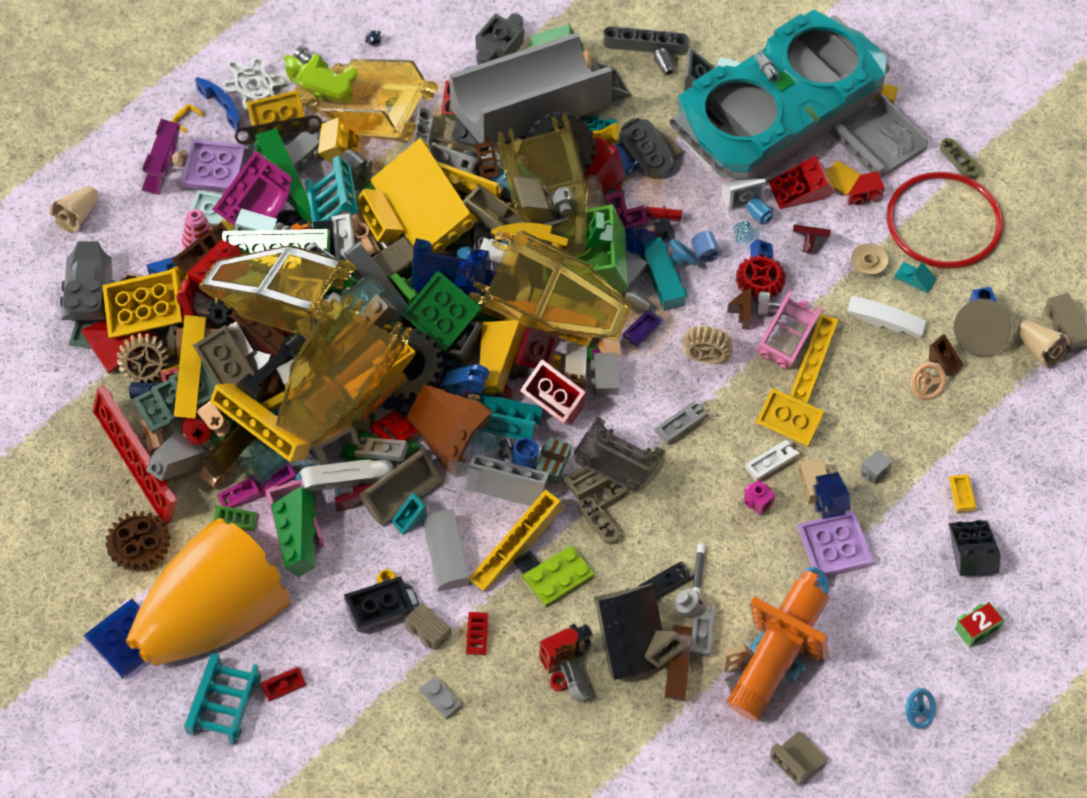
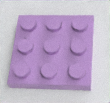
[181,139,246,192]
[797,511,873,578]

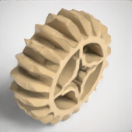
[682,325,734,364]
[117,333,169,383]

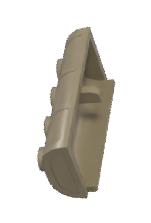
[463,184,532,246]
[360,449,443,526]

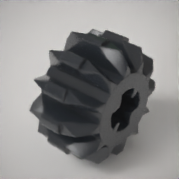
[207,297,237,329]

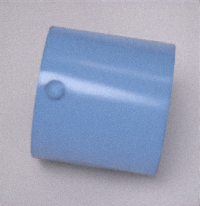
[691,231,721,263]

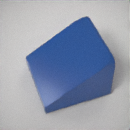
[750,239,773,259]

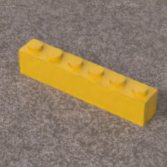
[210,383,312,462]

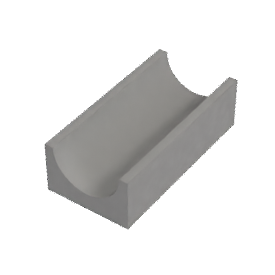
[449,32,612,149]

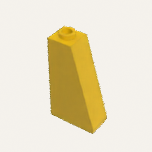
[480,320,525,395]

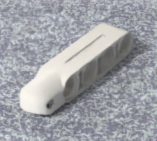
[300,460,395,491]

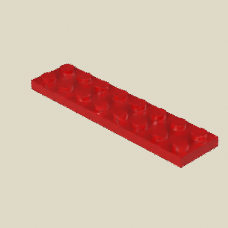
[92,386,177,525]

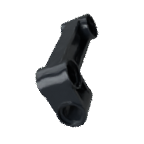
[237,332,309,398]

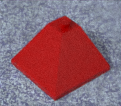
[81,320,158,374]

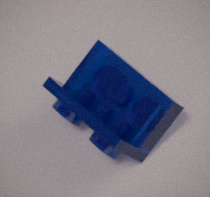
[625,227,657,255]

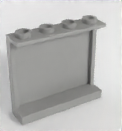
[831,93,928,178]

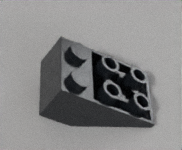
[948,520,1001,576]

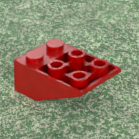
[768,155,835,210]

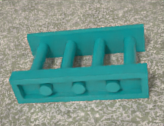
[306,155,359,229]
[471,392,543,440]
[184,653,261,745]

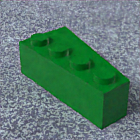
[271,486,316,577]

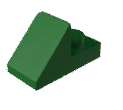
[585,212,613,248]

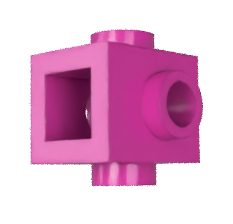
[743,480,775,516]

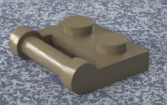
[560,459,612,500]

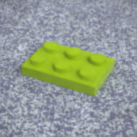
[522,545,594,607]

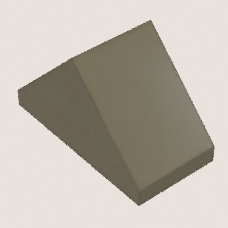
[645,630,689,668]

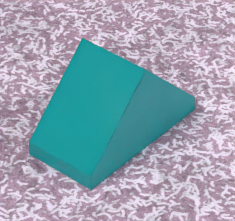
[391,492,427,535]

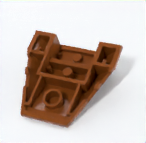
[407,384,493,476]

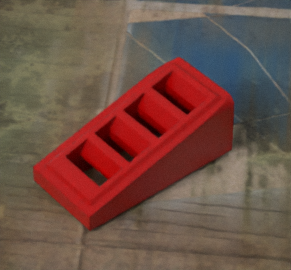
[466,612,489,655]

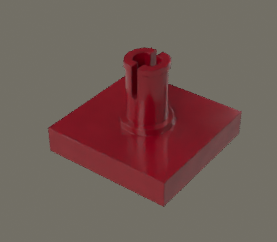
[793,224,831,253]
[515,326,559,368]

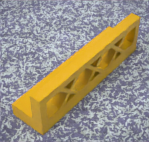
[437,162,503,198]

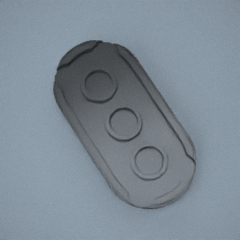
[620,118,675,179]

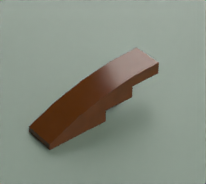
[171,222,228,274]
[665,625,693,701]

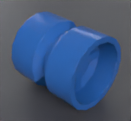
[511,438,539,469]

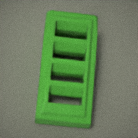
[214,506,257,531]

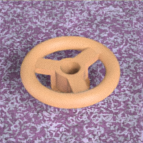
[911,362,946,400]

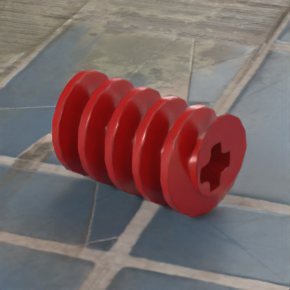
[181,413,211,445]

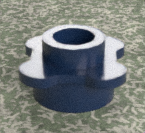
[365,30,382,46]

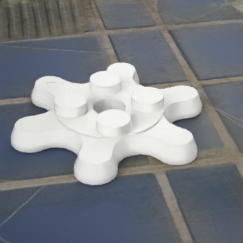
[222,57,285,111]

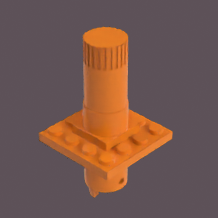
[726,571,829,722]

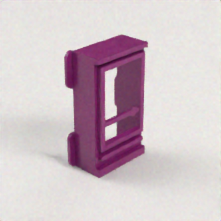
[141,118,181,195]

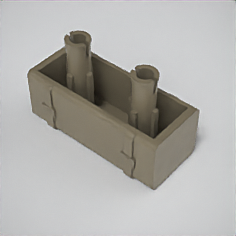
[348,237,422,308]

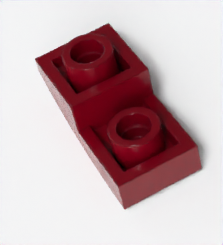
[334,484,372,512]

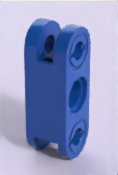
[439,364,490,396]

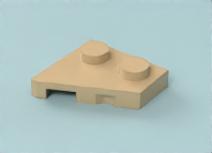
[721,644,754,673]

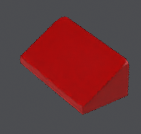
[260,666,306,702]

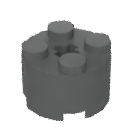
[334,149,373,191]

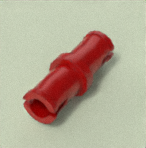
[645,206,683,221]

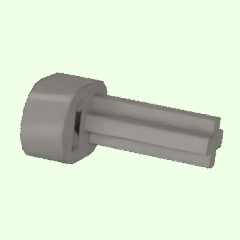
[756,291,781,316]

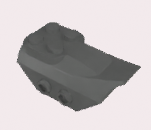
[60,241,115,320]

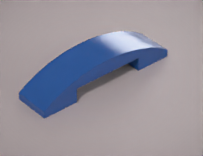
[195,77,240,131]

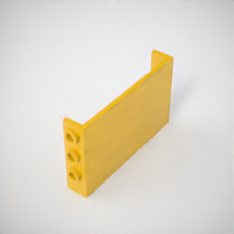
[370,138,479,263]

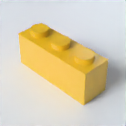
[357,189,404,243]

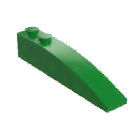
[254,128,312,222]

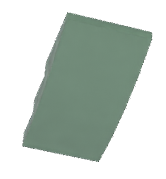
[133,362,217,433]

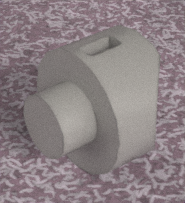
[551,187,578,216]
[675,589,706,617]

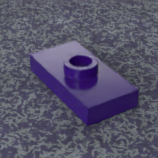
[623,310,662,347]

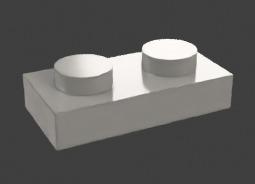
[419,676,462,719]

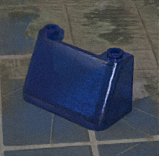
[411,238,492,306]

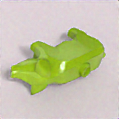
[282,54,358,103]

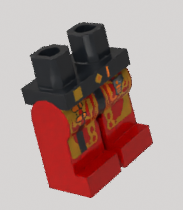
[539,623,592,674]

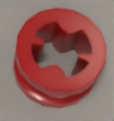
[550,672,568,692]

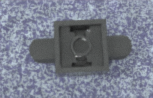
[475,13,524,65]

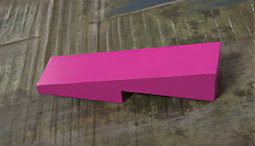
[217,460,297,508]

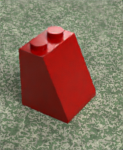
[572,136,626,200]

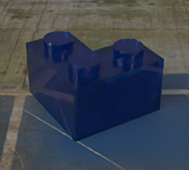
[813,472,851,519]

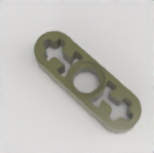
[940,138,980,180]

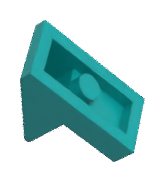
[895,261,936,293]

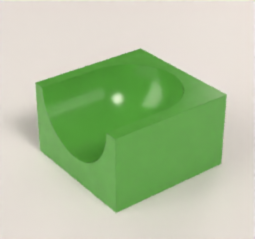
[542,204,628,301]

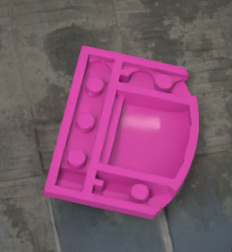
[212,150,291,226]

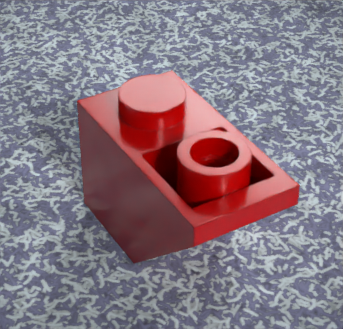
[847,171,885,206]

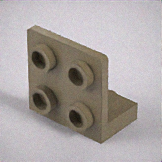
[769,731,828,786]

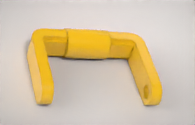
[171,104,204,134]

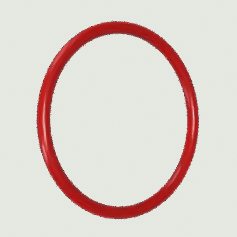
[886,172,1004,269]

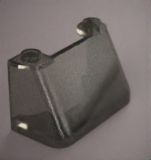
[574,417,666,494]

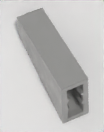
[146,432,207,481]

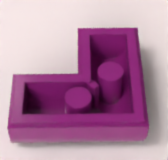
[604,192,648,229]

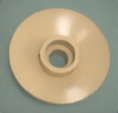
[851,243,888,275]

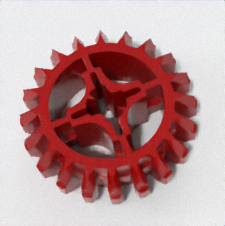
[736,254,786,301]

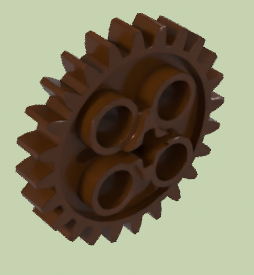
[105,511,171,572]

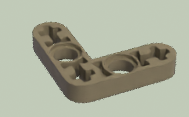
[579,478,628,545]

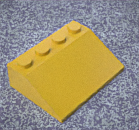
[102,269,183,339]

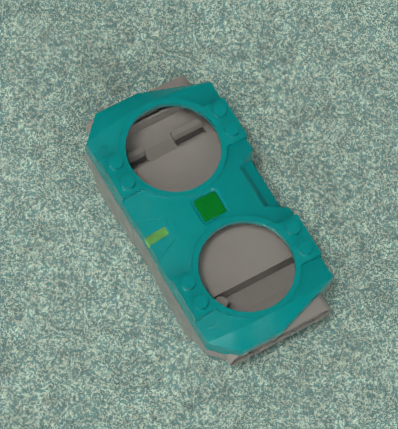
[670,9,890,179]

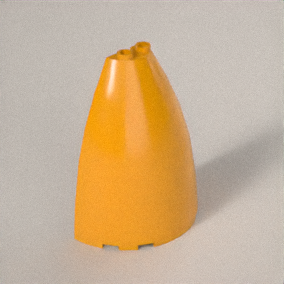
[126,519,290,666]

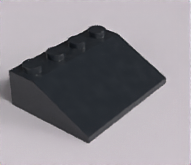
[594,583,668,680]

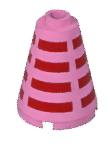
[181,209,213,249]

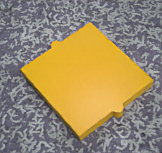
[827,160,861,196]

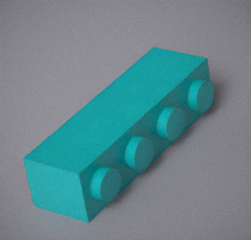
[639,237,688,311]

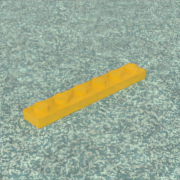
[790,314,838,404]

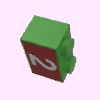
[955,602,1004,648]

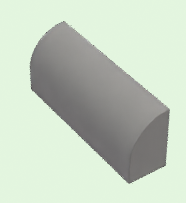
[466,454,549,506]
[423,508,469,591]

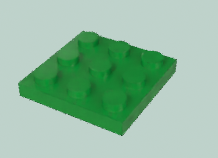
[402,271,483,352]

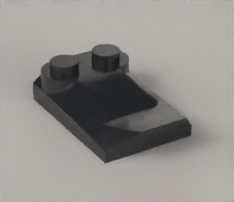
[344,576,420,633]

